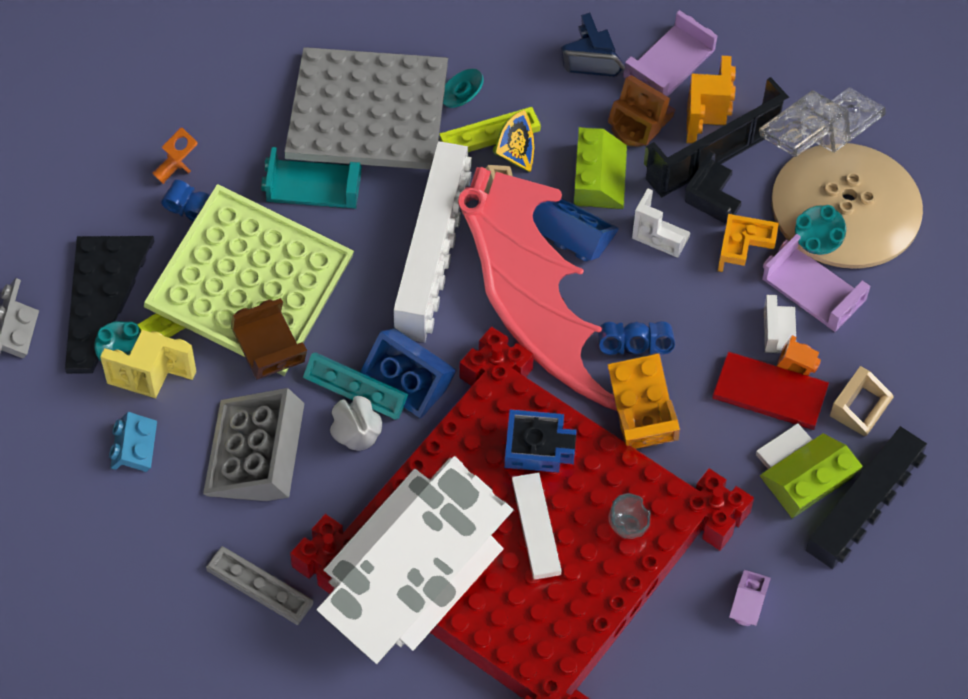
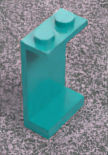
[261,147,362,209]

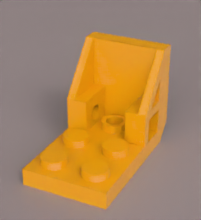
[607,354,680,449]

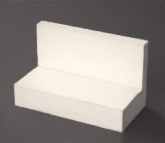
[764,295,796,353]

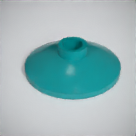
[443,69,484,108]

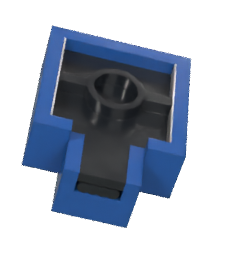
[505,410,577,473]

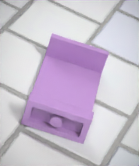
[623,10,717,97]
[762,234,870,332]

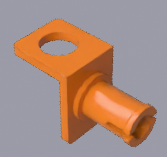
[152,128,198,184]

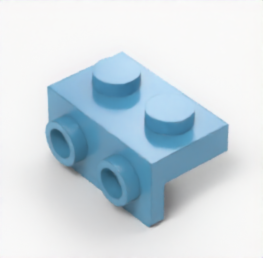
[109,412,157,472]

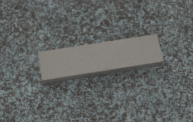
[206,546,314,625]

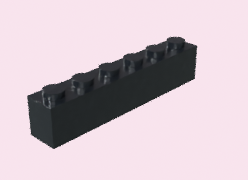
[805,426,927,569]

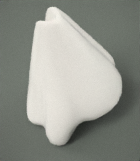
[330,396,382,451]

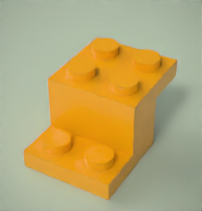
[686,56,736,143]

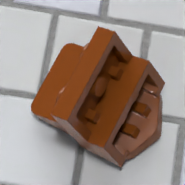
[607,75,675,147]

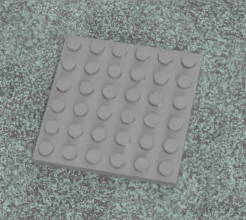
[285,47,448,170]

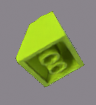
[574,127,627,209]
[760,433,863,519]

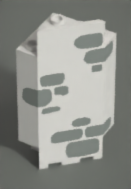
[317,456,514,664]

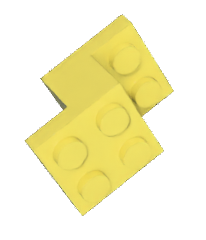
[100,330,197,399]

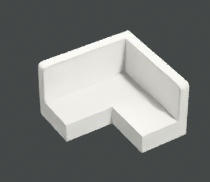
[632,189,690,258]

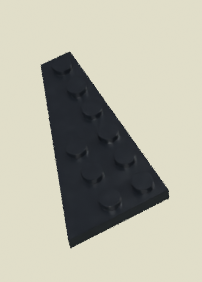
[65,236,155,374]

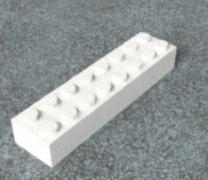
[394,141,472,343]

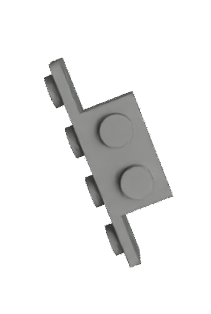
[0,278,39,358]

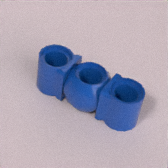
[161,180,210,222]
[598,321,675,355]

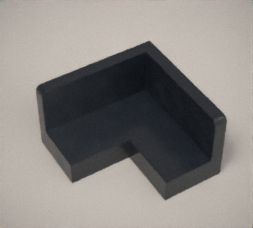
[685,151,741,224]

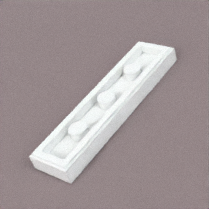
[512,473,562,580]

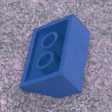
[533,198,619,261]
[360,328,457,418]

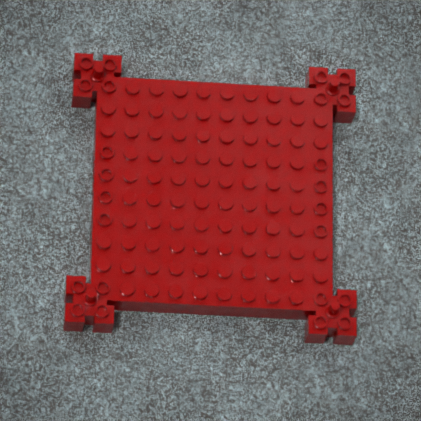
[290,326,754,699]

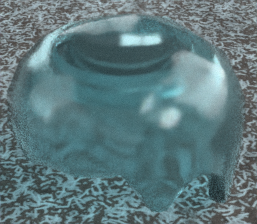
[608,493,650,539]

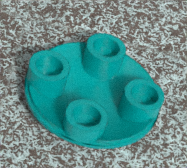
[795,205,847,255]
[95,321,141,362]

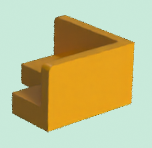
[718,214,779,272]

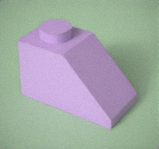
[729,570,771,626]

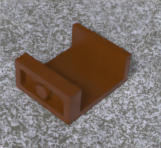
[231,298,307,380]

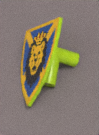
[493,110,534,172]

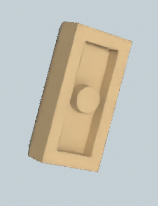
[830,366,894,436]

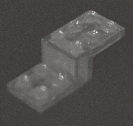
[759,87,886,157]

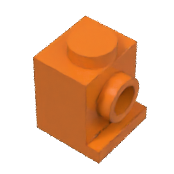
[777,335,821,376]

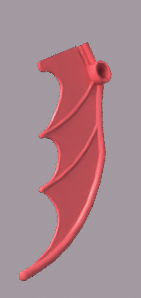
[458,167,617,411]

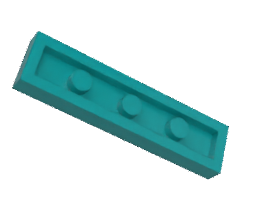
[303,352,408,420]

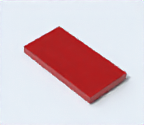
[712,351,829,430]

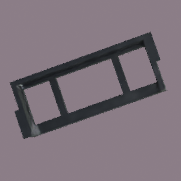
[644,77,789,198]

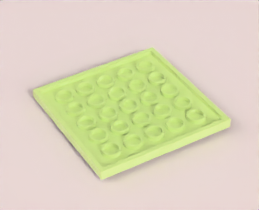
[144,184,354,376]

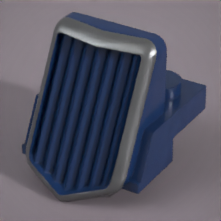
[561,13,625,77]

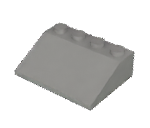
[203,388,304,501]

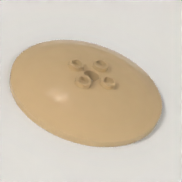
[772,143,923,269]

